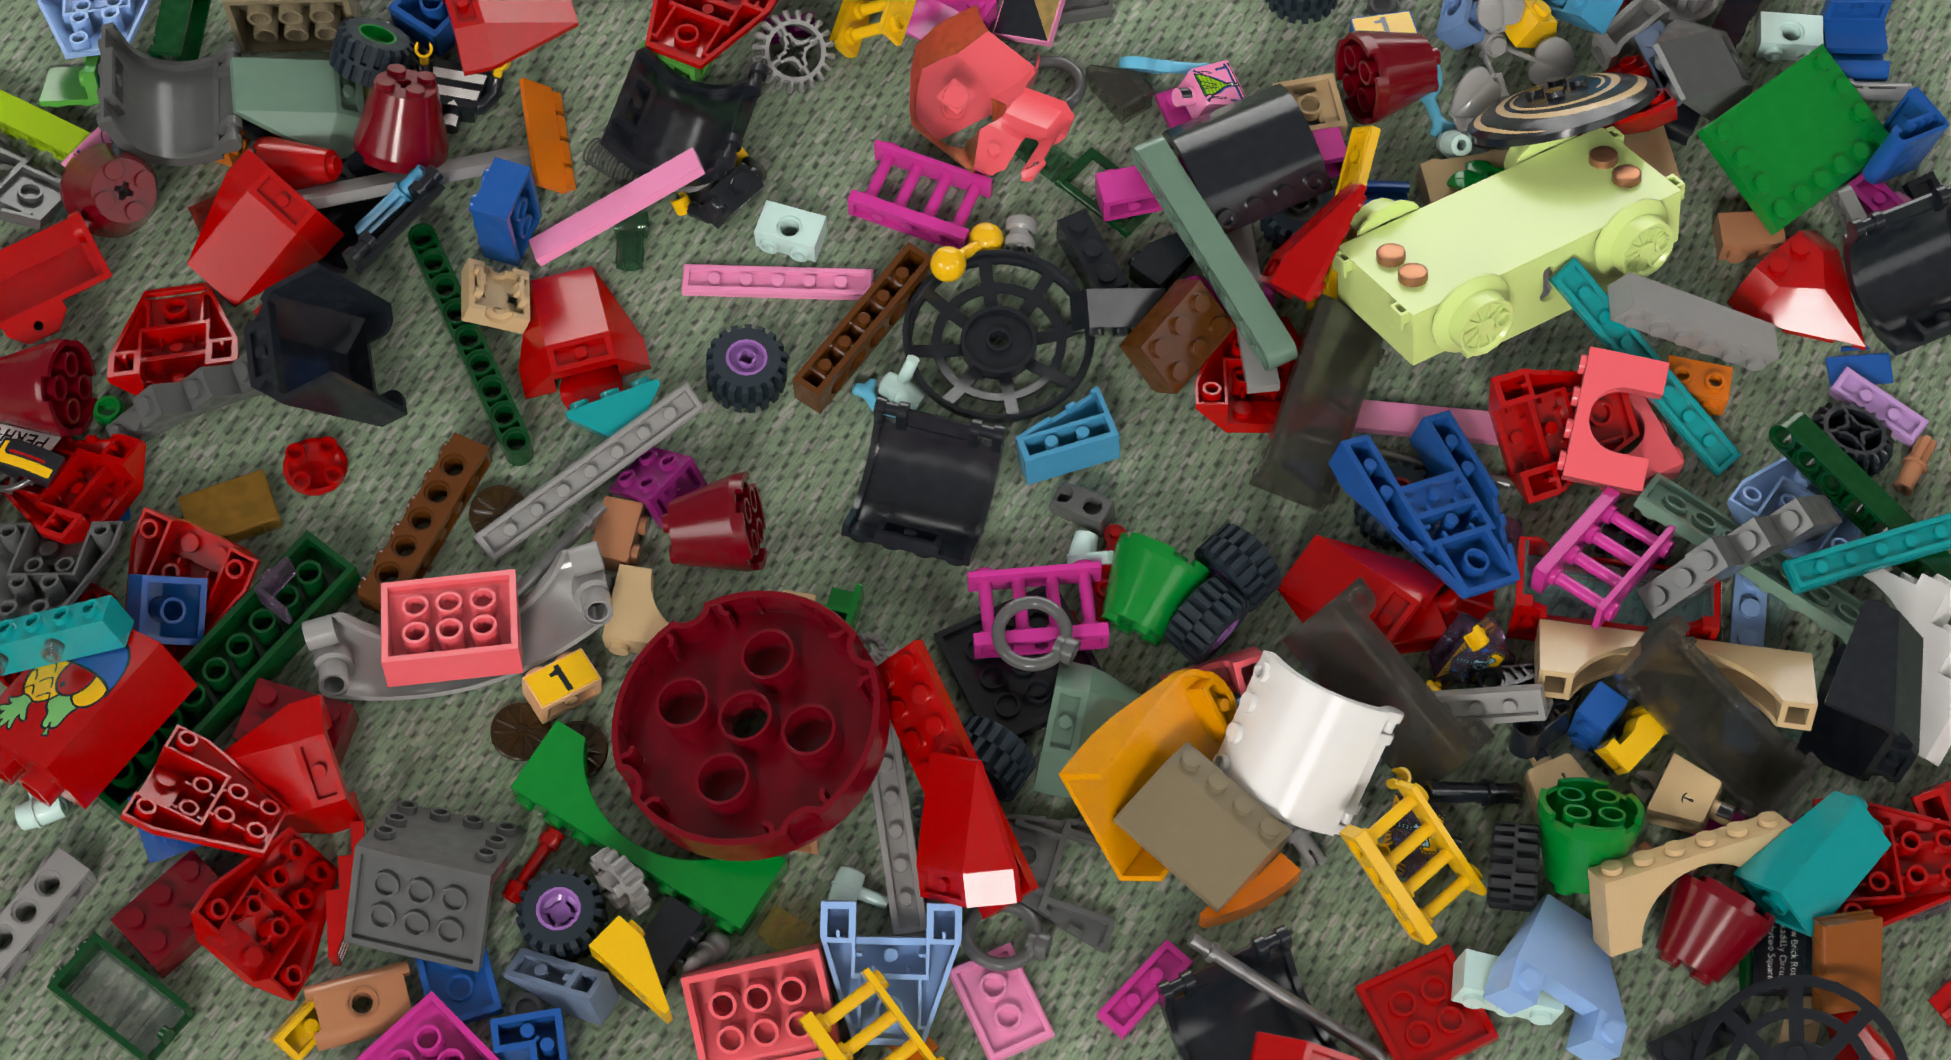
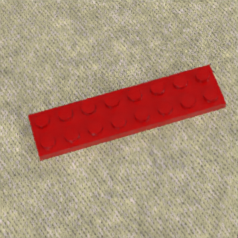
[877,639,1039,919]

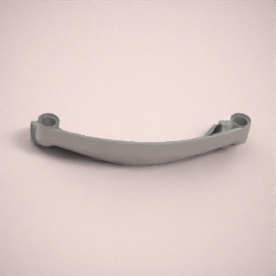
[302,541,613,701]

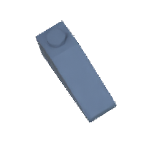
[503,947,620,1025]

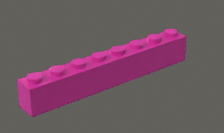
[1095,127,1347,222]

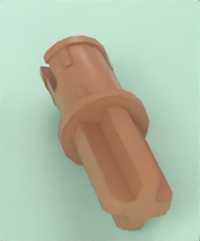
[1892,435,1937,496]

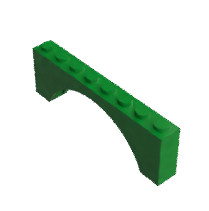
[510,720,788,937]

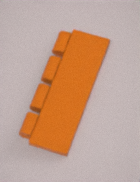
[519,77,576,194]

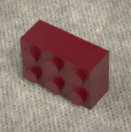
[232,678,360,768]
[110,849,219,979]

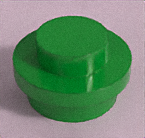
[93,396,127,427]

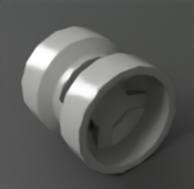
[1003,214,1037,255]

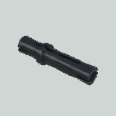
[1423,779,1523,806]

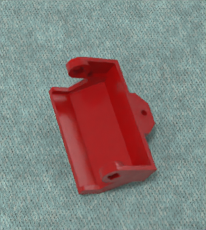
[0,211,113,345]

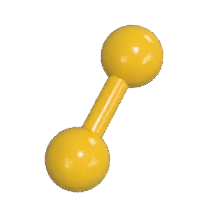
[930,222,1004,282]

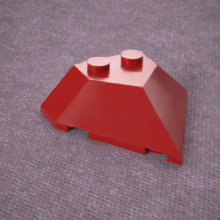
[1727,230,1866,350]

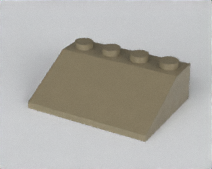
[222,0,364,53]
[1113,742,1292,913]

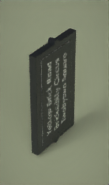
[1752,909,1813,1000]

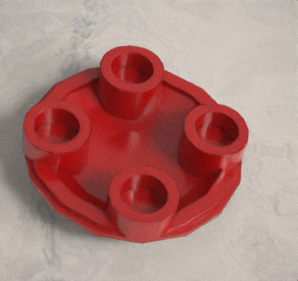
[559,366,624,410]
[283,436,348,496]

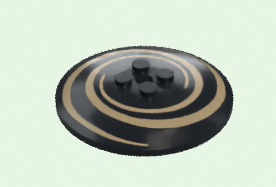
[1467,72,1657,147]

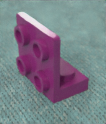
[609,447,707,528]

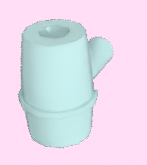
[1436,129,1487,158]
[878,355,927,411]
[1066,530,1114,565]
[15,792,69,831]
[828,866,888,910]

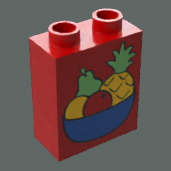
[0,629,197,810]

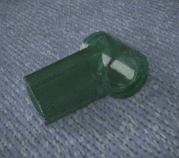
[614,211,649,271]

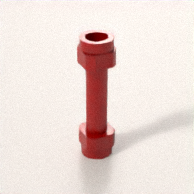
[501,826,565,905]

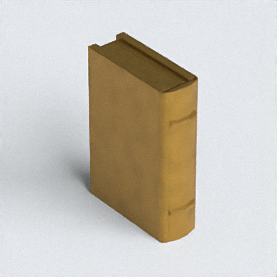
[178,469,283,543]

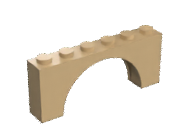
[602,564,817,656]
[1588,811,1792,957]

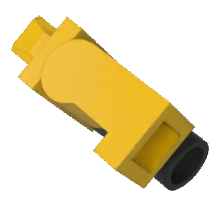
[1591,695,1679,777]

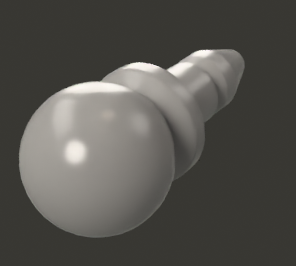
[683,932,731,972]

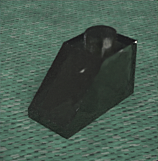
[1085,64,1153,125]

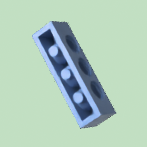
[1436,0,1486,50]

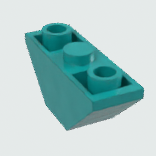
[565,376,660,439]

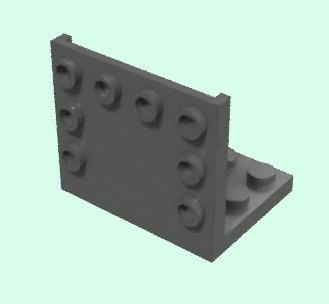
[344,800,527,972]

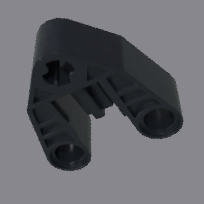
[1475,663,1582,759]

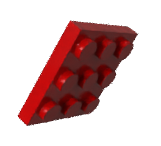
[1354,944,1499,1060]

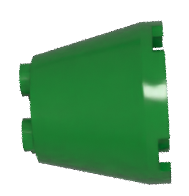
[1101,532,1212,647]
[1537,777,1645,895]

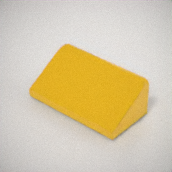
[269,1000,321,1060]

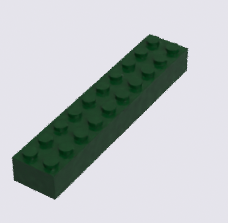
[94,530,361,829]

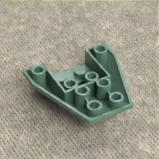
[229,51,364,163]
[1033,662,1142,799]

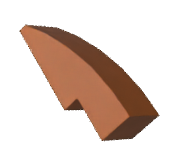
[1198,852,1302,928]

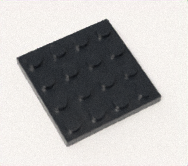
[934,586,1103,738]

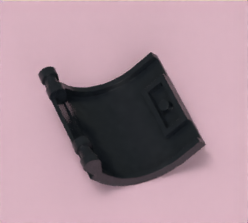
[600,47,769,186]
[1162,83,1333,234]
[316,151,445,282]
[1843,185,1951,356]
[841,396,1006,566]
[1156,924,1342,1060]

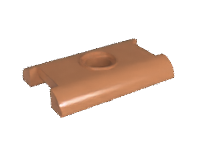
[303,960,413,1052]

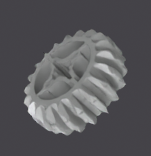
[751,9,835,94]

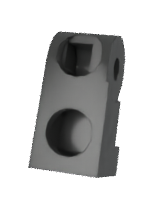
[1048,483,1115,538]

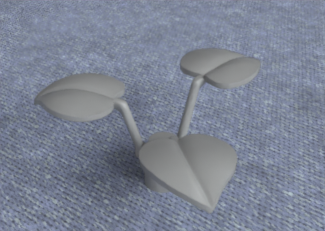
[1450,0,1576,118]

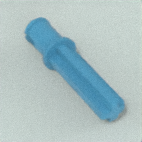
[355,164,426,236]

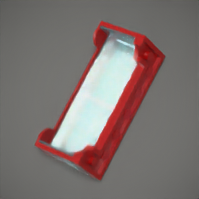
[1506,536,1721,641]

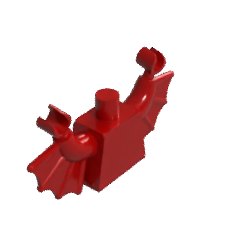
[1384,587,1497,656]

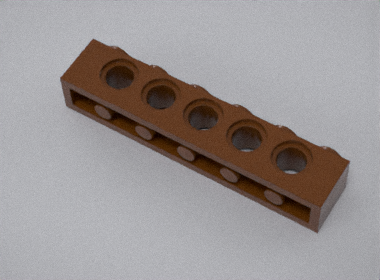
[792,242,932,414]
[357,432,493,615]

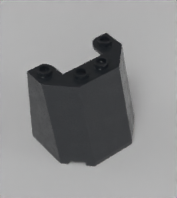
[244,263,408,427]
[1796,598,1924,782]

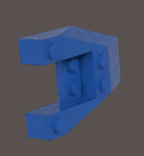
[1328,410,1521,599]

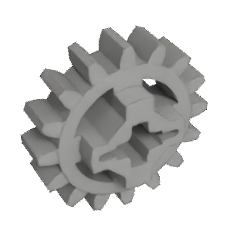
[590,846,652,918]

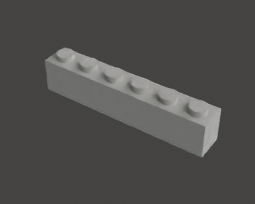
[1608,272,1779,371]

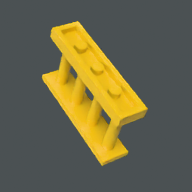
[829,0,917,58]
[1339,780,1487,945]
[798,967,945,1060]

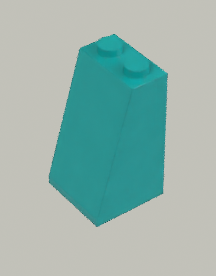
[1733,791,1892,937]

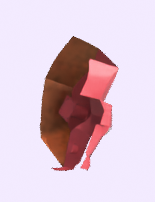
[909,5,1075,182]

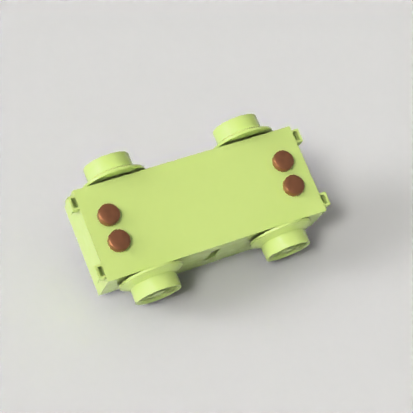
[1333,126,1685,366]

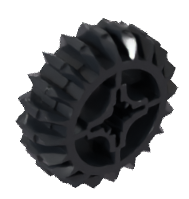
[1810,400,1895,478]

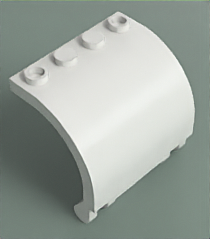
[1212,650,1405,836]

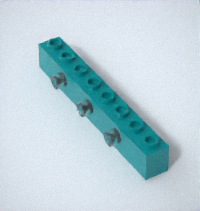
[0,595,134,676]

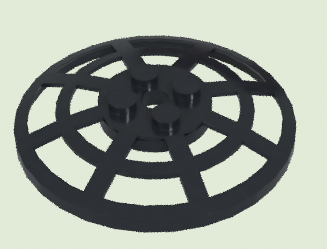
[902,249,1095,423]
[1693,975,1909,1060]

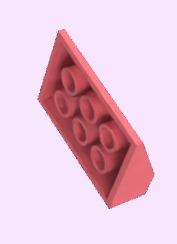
[381,569,523,687]
[680,942,841,1060]

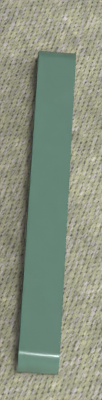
[1131,136,1298,371]

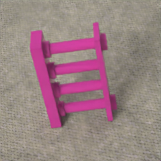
[847,139,993,249]
[1530,486,1676,630]
[967,559,1109,659]

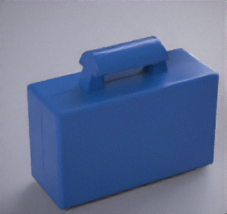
[1825,345,1893,387]

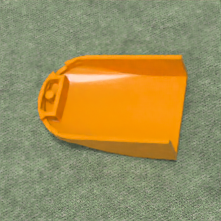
[1058,669,1239,882]

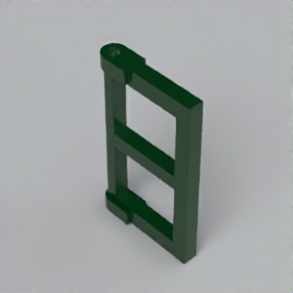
[1054,147,1152,238]

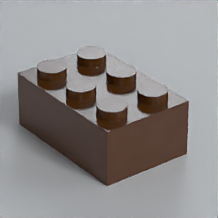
[1119,279,1236,394]

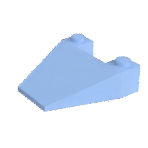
[1483,894,1627,1060]
[820,900,962,1046]

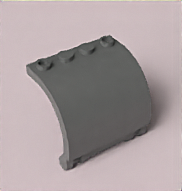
[97,22,242,166]

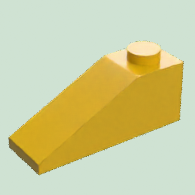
[589,915,673,1024]

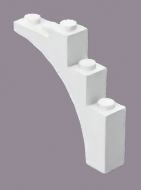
[1862,567,1951,767]

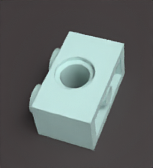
[1755,11,1824,62]
[754,200,828,262]

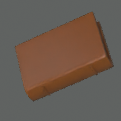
[1811,909,1883,1014]

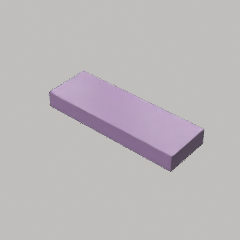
[1827,367,1929,447]

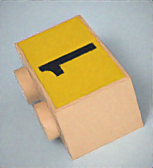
[522,648,602,724]

